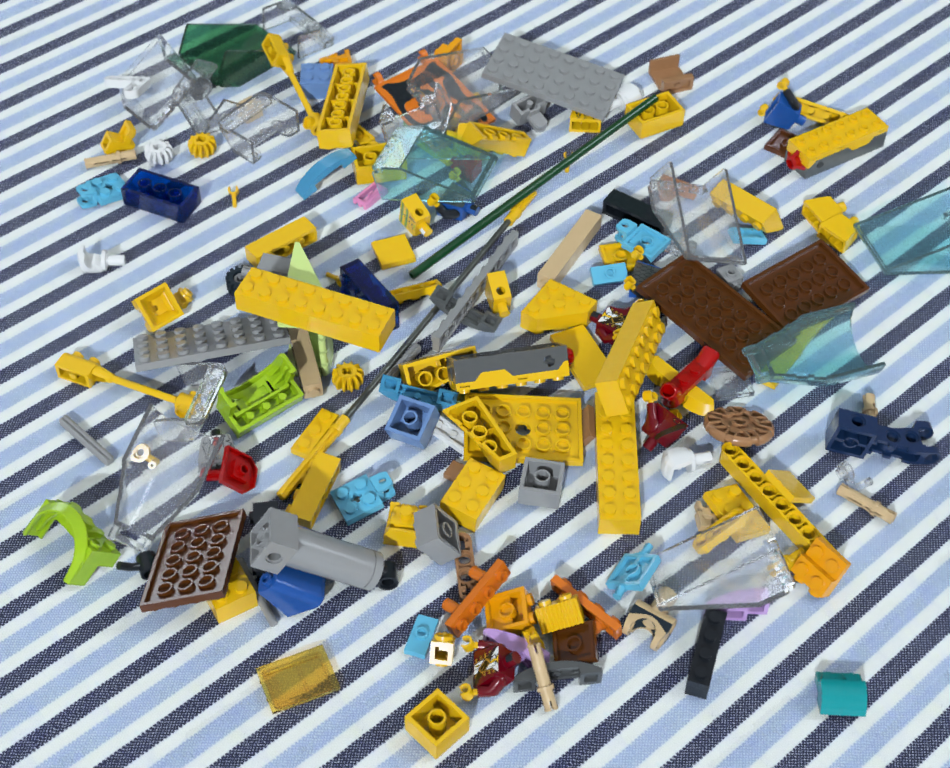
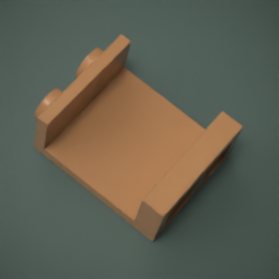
[648,54,694,94]

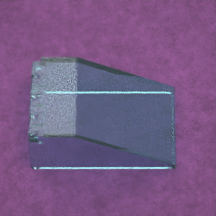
[372,125,498,203]
[853,187,950,275]

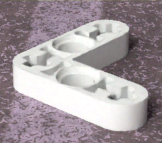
[104,75,151,99]

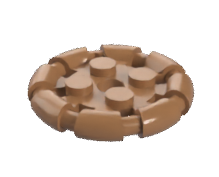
[703,406,775,447]

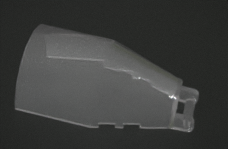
[107,403,226,553]

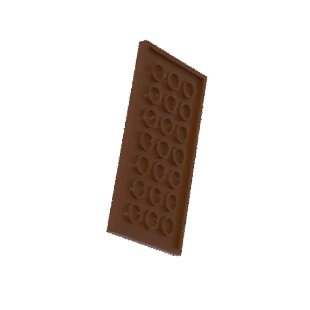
[636,252,796,381]

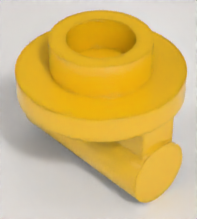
[173,287,194,309]

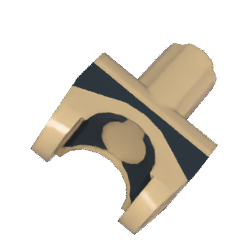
[622,588,678,651]

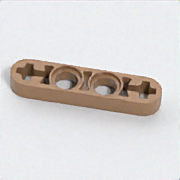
[454,532,477,603]

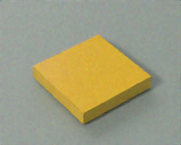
[371,234,416,270]
[598,243,639,272]
[764,469,815,503]

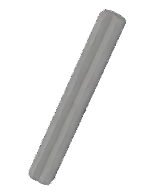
[59,415,114,466]

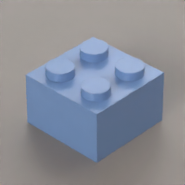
[300,63,334,99]
[384,395,440,449]

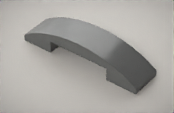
[429,285,503,333]
[513,661,603,693]

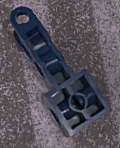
[825,408,942,465]

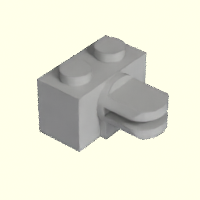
[510,95,548,132]

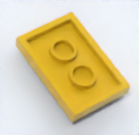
[702,483,771,542]

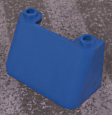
[258,525,326,617]

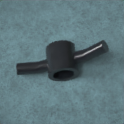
[116,550,156,580]

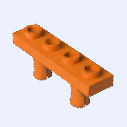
[442,559,511,638]
[550,575,622,640]

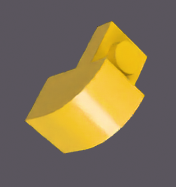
[100,120,136,154]

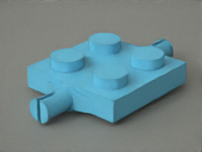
[606,543,662,600]

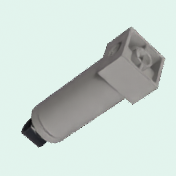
[250,507,399,591]

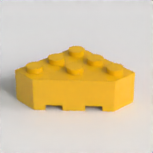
[520,279,598,334]

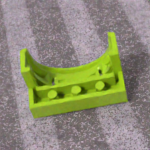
[216,353,304,438]
[22,499,121,586]

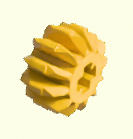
[188,132,217,159]
[332,361,364,393]

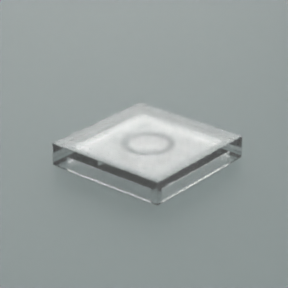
[708,366,755,401]

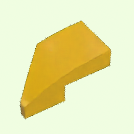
[522,626,545,649]

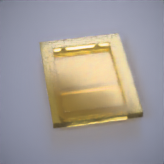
[255,645,341,714]

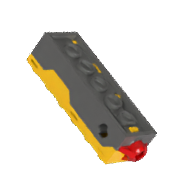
[784,108,889,179]
[446,342,574,394]

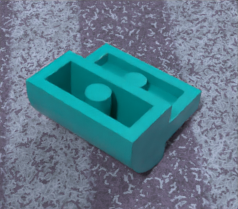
[815,671,867,717]

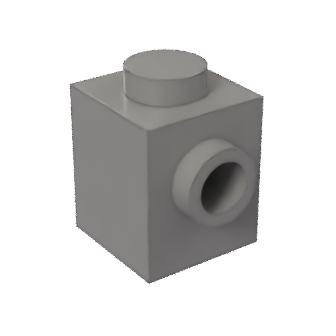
[716,264,744,292]

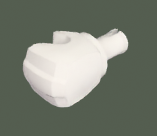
[608,83,643,113]
[77,245,126,273]
[661,447,712,481]

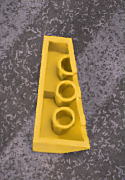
[462,121,532,157]
[711,179,784,233]
[398,345,477,391]
[442,395,517,473]

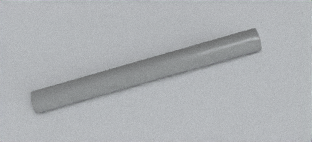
[237,558,278,627]

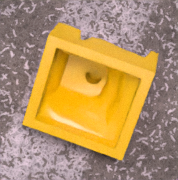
[131,282,184,332]
[383,501,427,548]

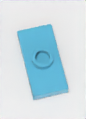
[729,227,768,245]
[589,262,628,286]
[404,614,439,659]

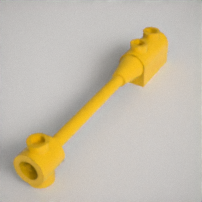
[261,33,321,136]
[54,351,202,420]

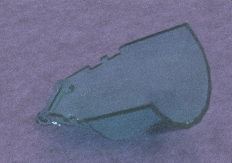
[742,302,886,387]

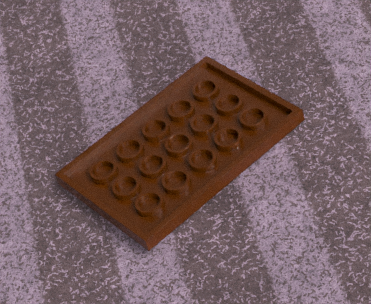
[741,239,870,336]
[139,508,246,613]

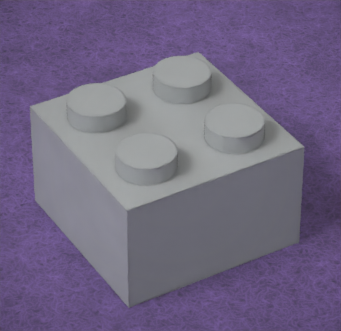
[518,457,565,509]
[413,503,461,565]

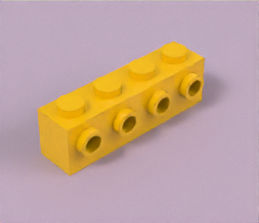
[245,216,317,268]
[285,451,341,530]

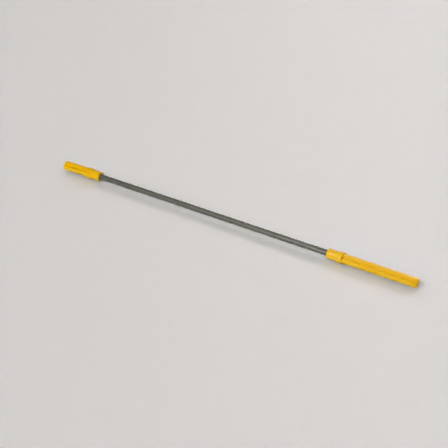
[277,191,537,500]

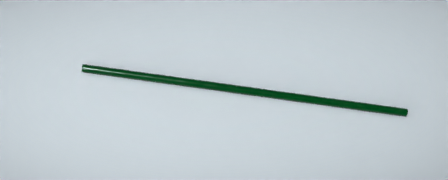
[409,94,658,279]

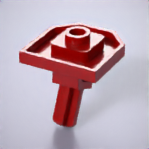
[204,445,258,494]

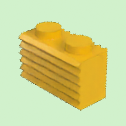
[534,592,585,635]

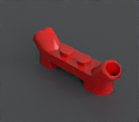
[659,345,720,408]

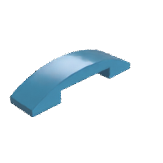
[295,148,357,200]
[379,374,458,411]

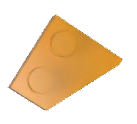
[319,49,352,67]

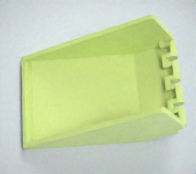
[277,242,334,377]

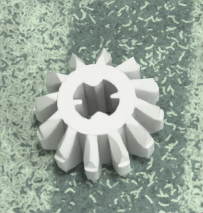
[144,139,174,167]

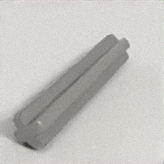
[386,343,421,378]

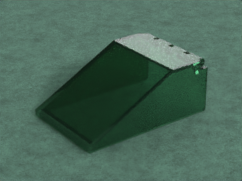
[178,23,296,87]

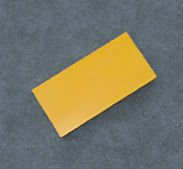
[550,324,606,391]

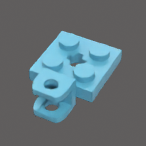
[76,172,133,209]
[615,219,671,263]
[330,472,396,526]

